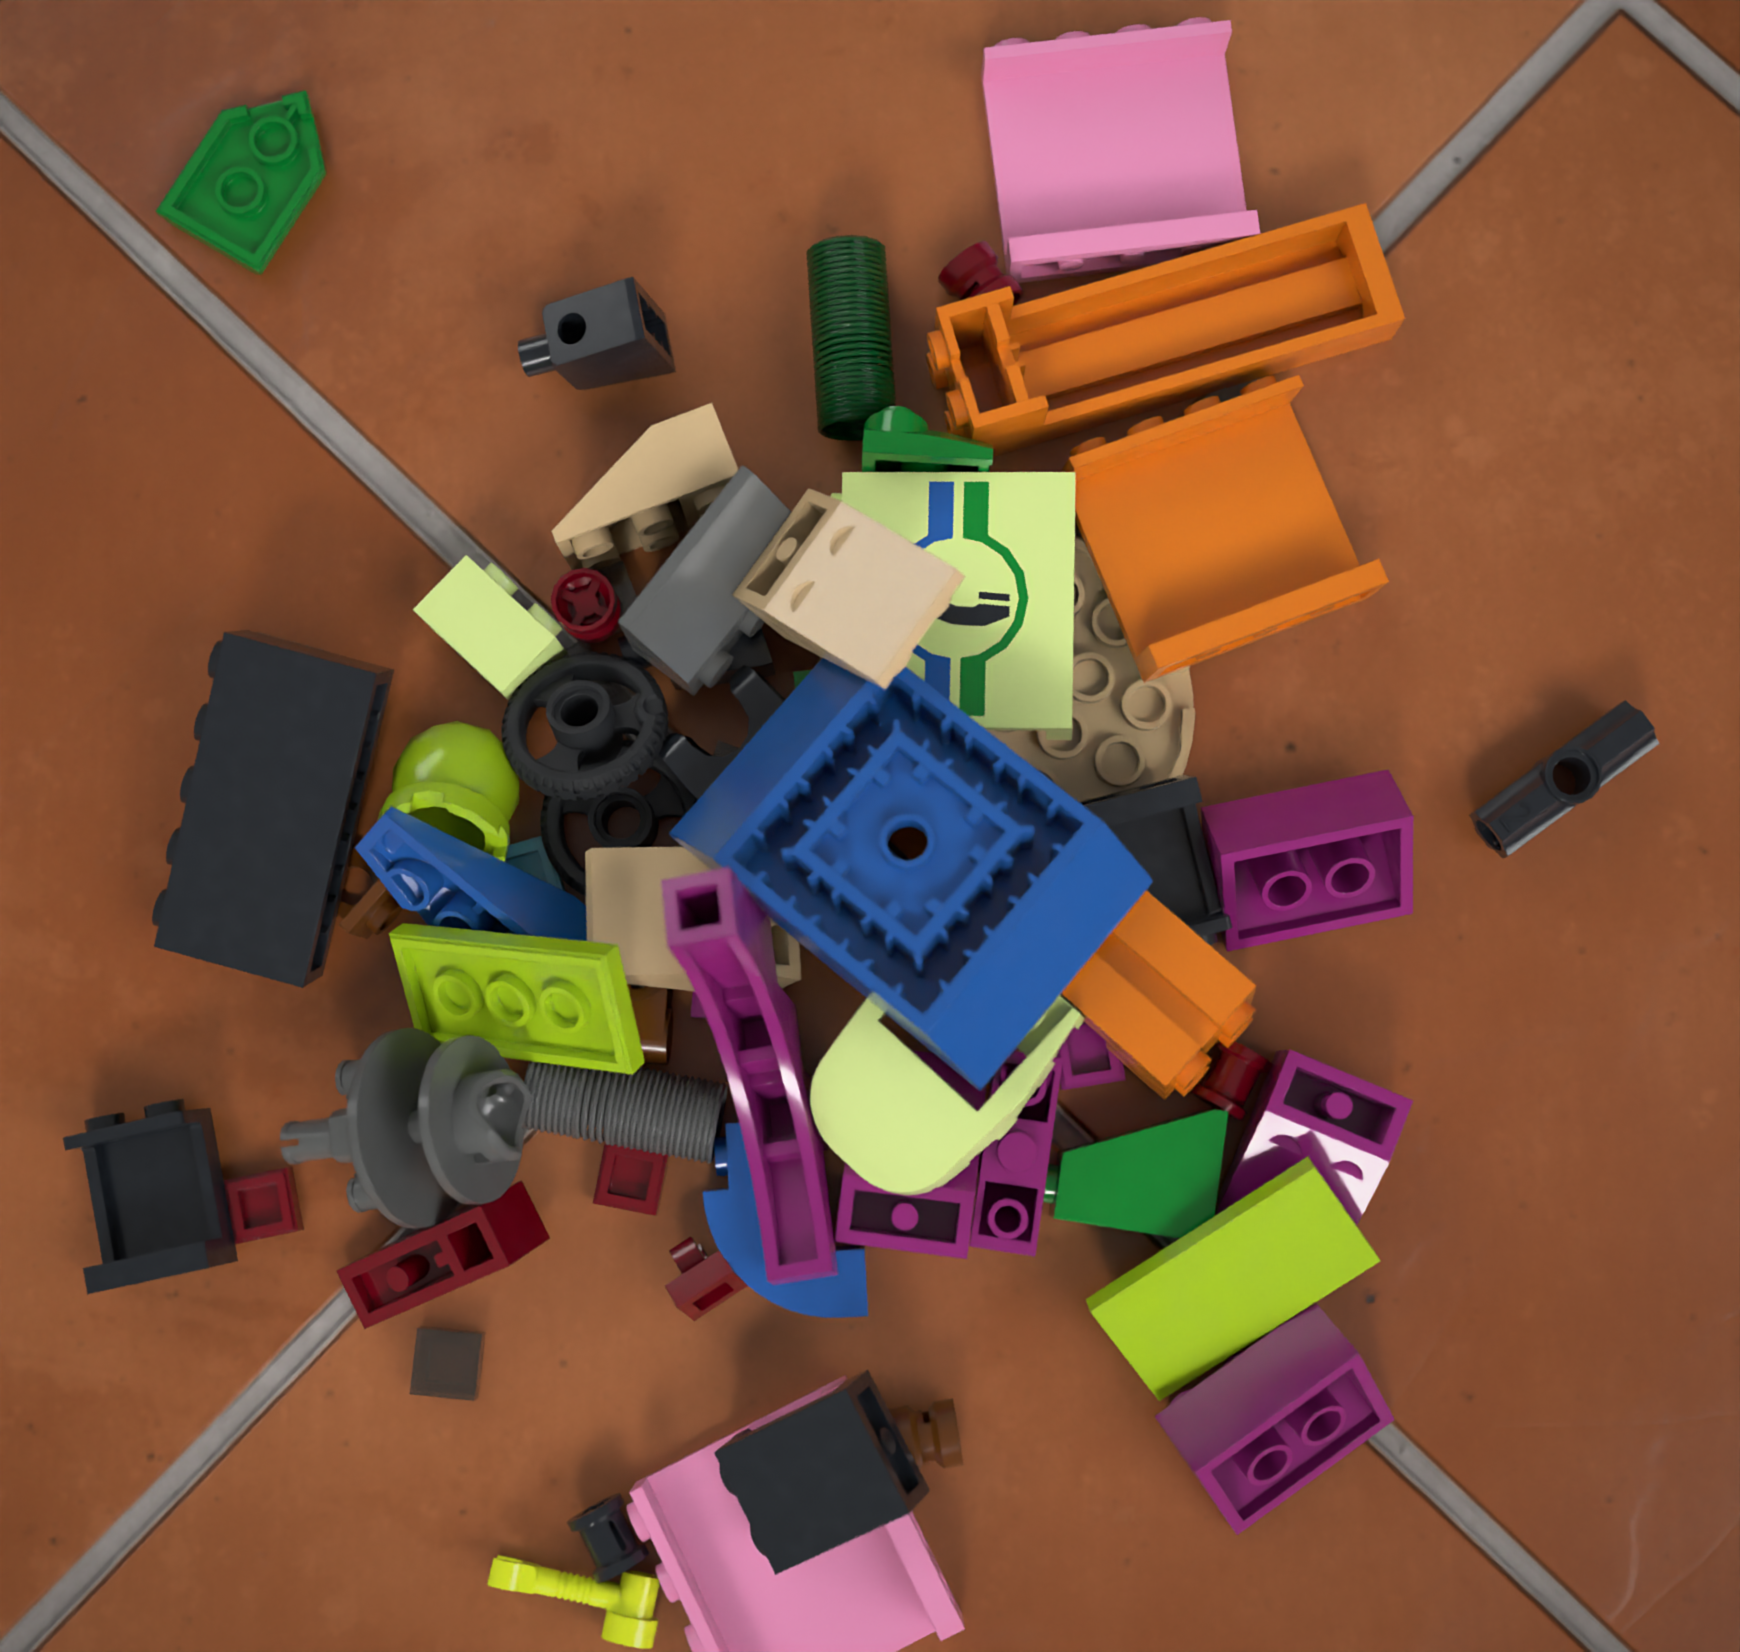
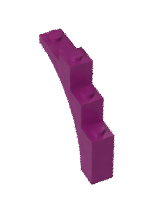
[661,867,838,1285]

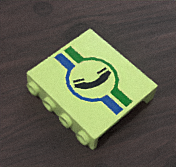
[831,472,1076,740]

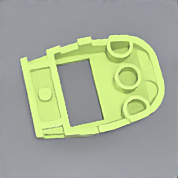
[810,996,1085,1195]

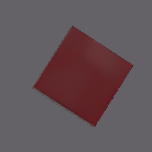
[593,1143,670,1216]
[224,1166,304,1245]

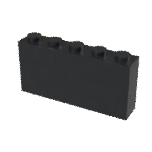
[152,630,394,988]

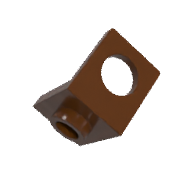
[337,844,402,939]

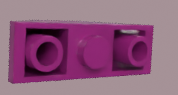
[969,1051,1063,1256]

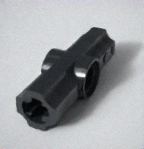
[1469,700,1660,858]

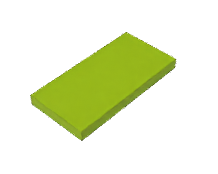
[389,923,645,1075]
[1086,1157,1380,1401]

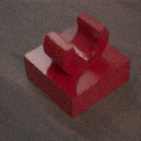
[665,1236,748,1321]

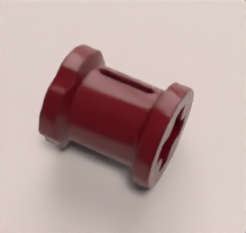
[1191,1041,1273,1121]

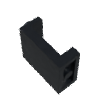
[1079,775,1233,945]
[63,1099,238,1294]
[714,1370,930,1575]

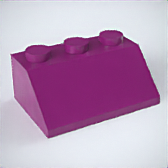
[1201,769,1413,952]
[1154,1302,1395,1535]

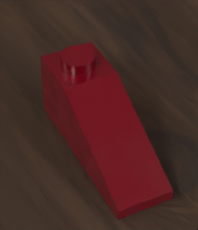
[336,1180,550,1329]

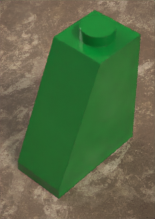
[1043,1109,1228,1238]

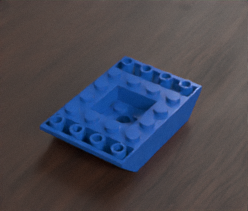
[669,658,1153,1091]

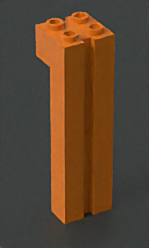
[925,203,1405,457]
[888,827,1256,1100]

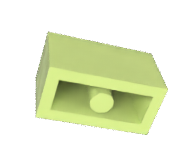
[413,555,569,701]

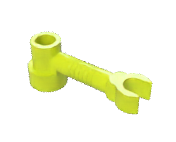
[487,1555,660,1649]

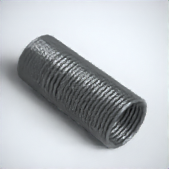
[521,1061,727,1164]

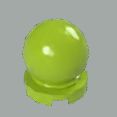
[378,721,519,862]

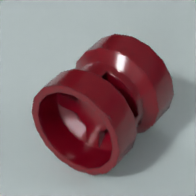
[938,241,1024,306]
[551,568,623,644]

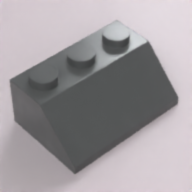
[618,465,791,696]

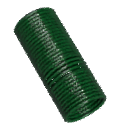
[806,235,896,441]

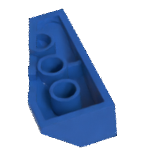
[355,806,587,941]

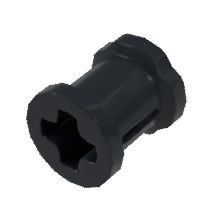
[567,1493,649,1583]

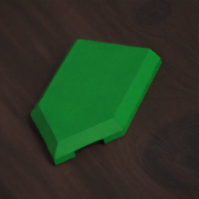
[156,90,327,275]

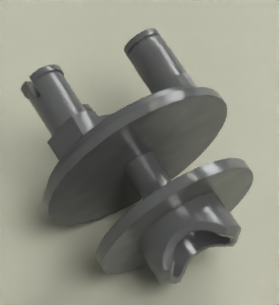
[280,1028,532,1228]

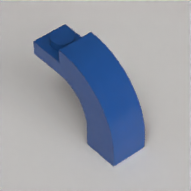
[703,1122,868,1318]

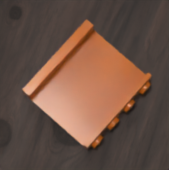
[1061,375,1389,683]

